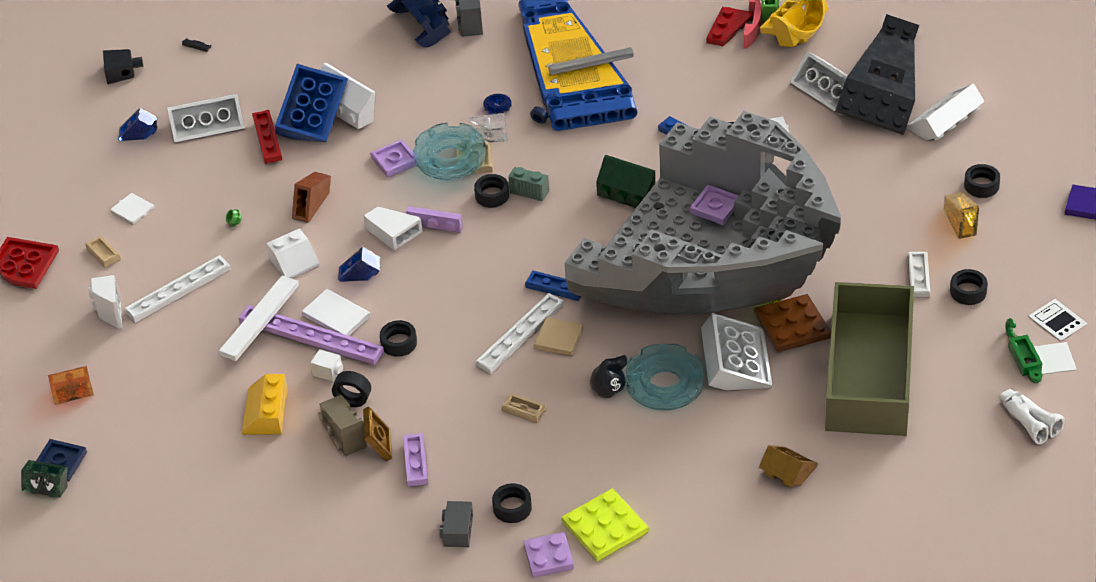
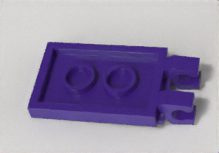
[1065,184,1096,220]

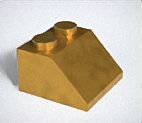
[758,445,818,487]

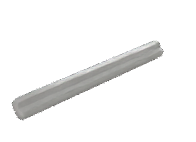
[548,47,634,75]

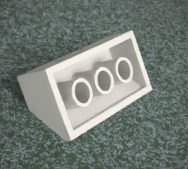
[790,52,848,116]
[320,63,375,129]
[906,83,984,141]
[167,94,245,142]

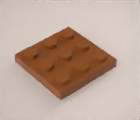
[754,294,831,352]

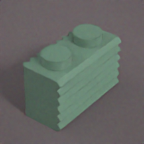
[508,167,550,201]

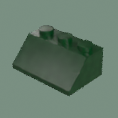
[596,155,656,208]

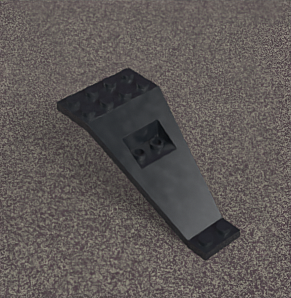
[835,14,919,135]

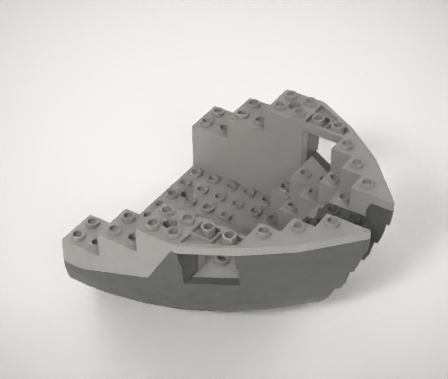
[565,111,841,314]

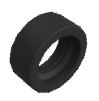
[964,164,1000,198]
[474,174,509,208]
[950,269,988,305]
[379,320,417,357]
[331,371,372,407]
[492,483,532,523]

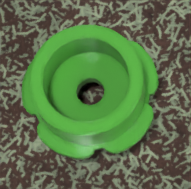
[226,209,242,227]

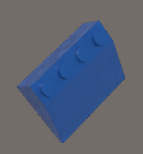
[275,64,348,142]

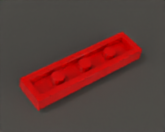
[252,110,282,164]

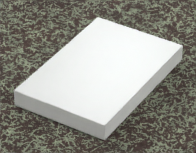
[302,289,371,336]

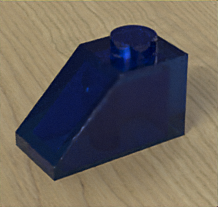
[118,108,158,141]
[338,247,380,282]

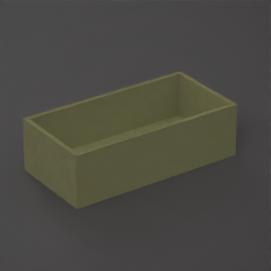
[825,282,914,436]

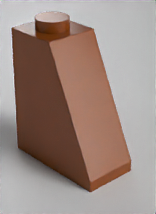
[292,172,331,222]

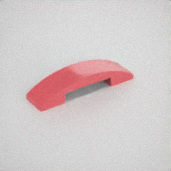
[744,0,761,48]

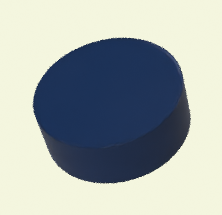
[530,106,549,124]

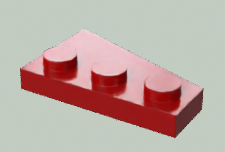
[706,6,754,46]

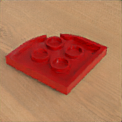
[0,237,59,289]

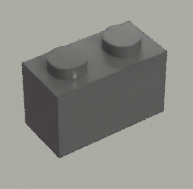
[440,501,473,547]

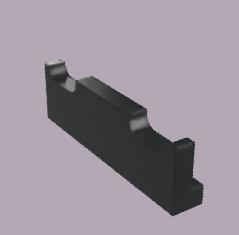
[182,38,211,52]

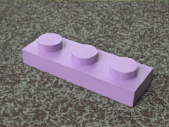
[406,206,463,233]
[403,433,428,487]

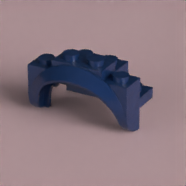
[387,0,451,47]

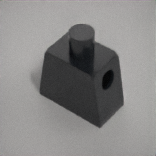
[103,49,144,84]

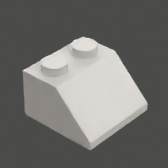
[266,228,320,279]
[88,275,122,329]

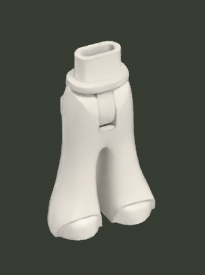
[999,389,1065,444]

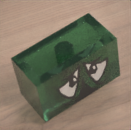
[21,460,68,498]

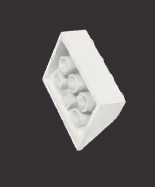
[701,313,773,390]

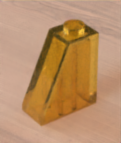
[944,192,979,239]

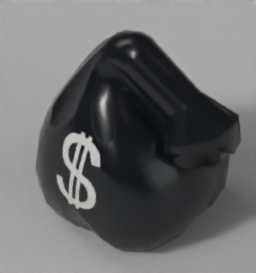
[590,355,628,398]

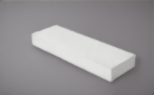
[908,252,930,297]

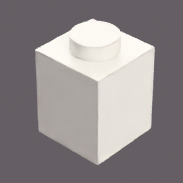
[310,349,343,382]

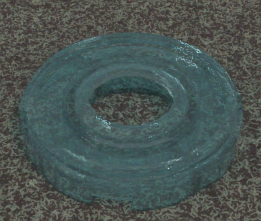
[413,122,486,180]
[626,344,704,411]

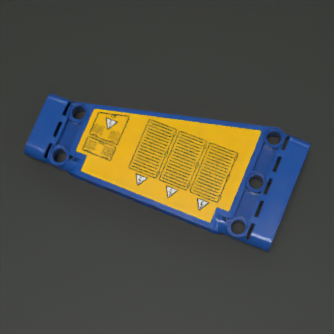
[518,0,638,131]

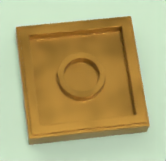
[363,407,392,461]

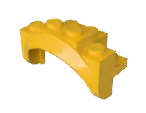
[760,0,829,47]

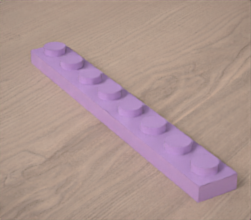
[239,305,384,365]

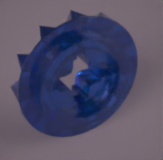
[483,94,512,115]

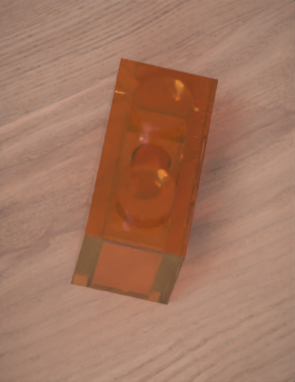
[48,366,94,405]

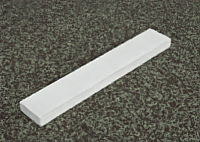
[124,255,231,323]
[219,275,299,361]
[475,293,564,374]

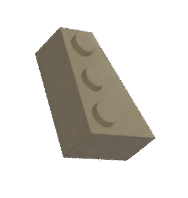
[318,395,367,456]

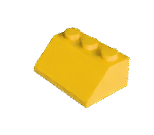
[242,374,288,435]

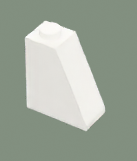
[364,207,422,251]

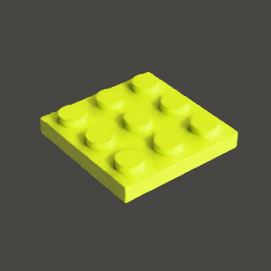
[561,488,649,562]

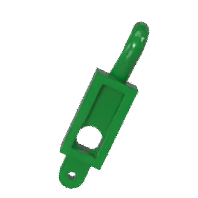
[1005,318,1043,383]

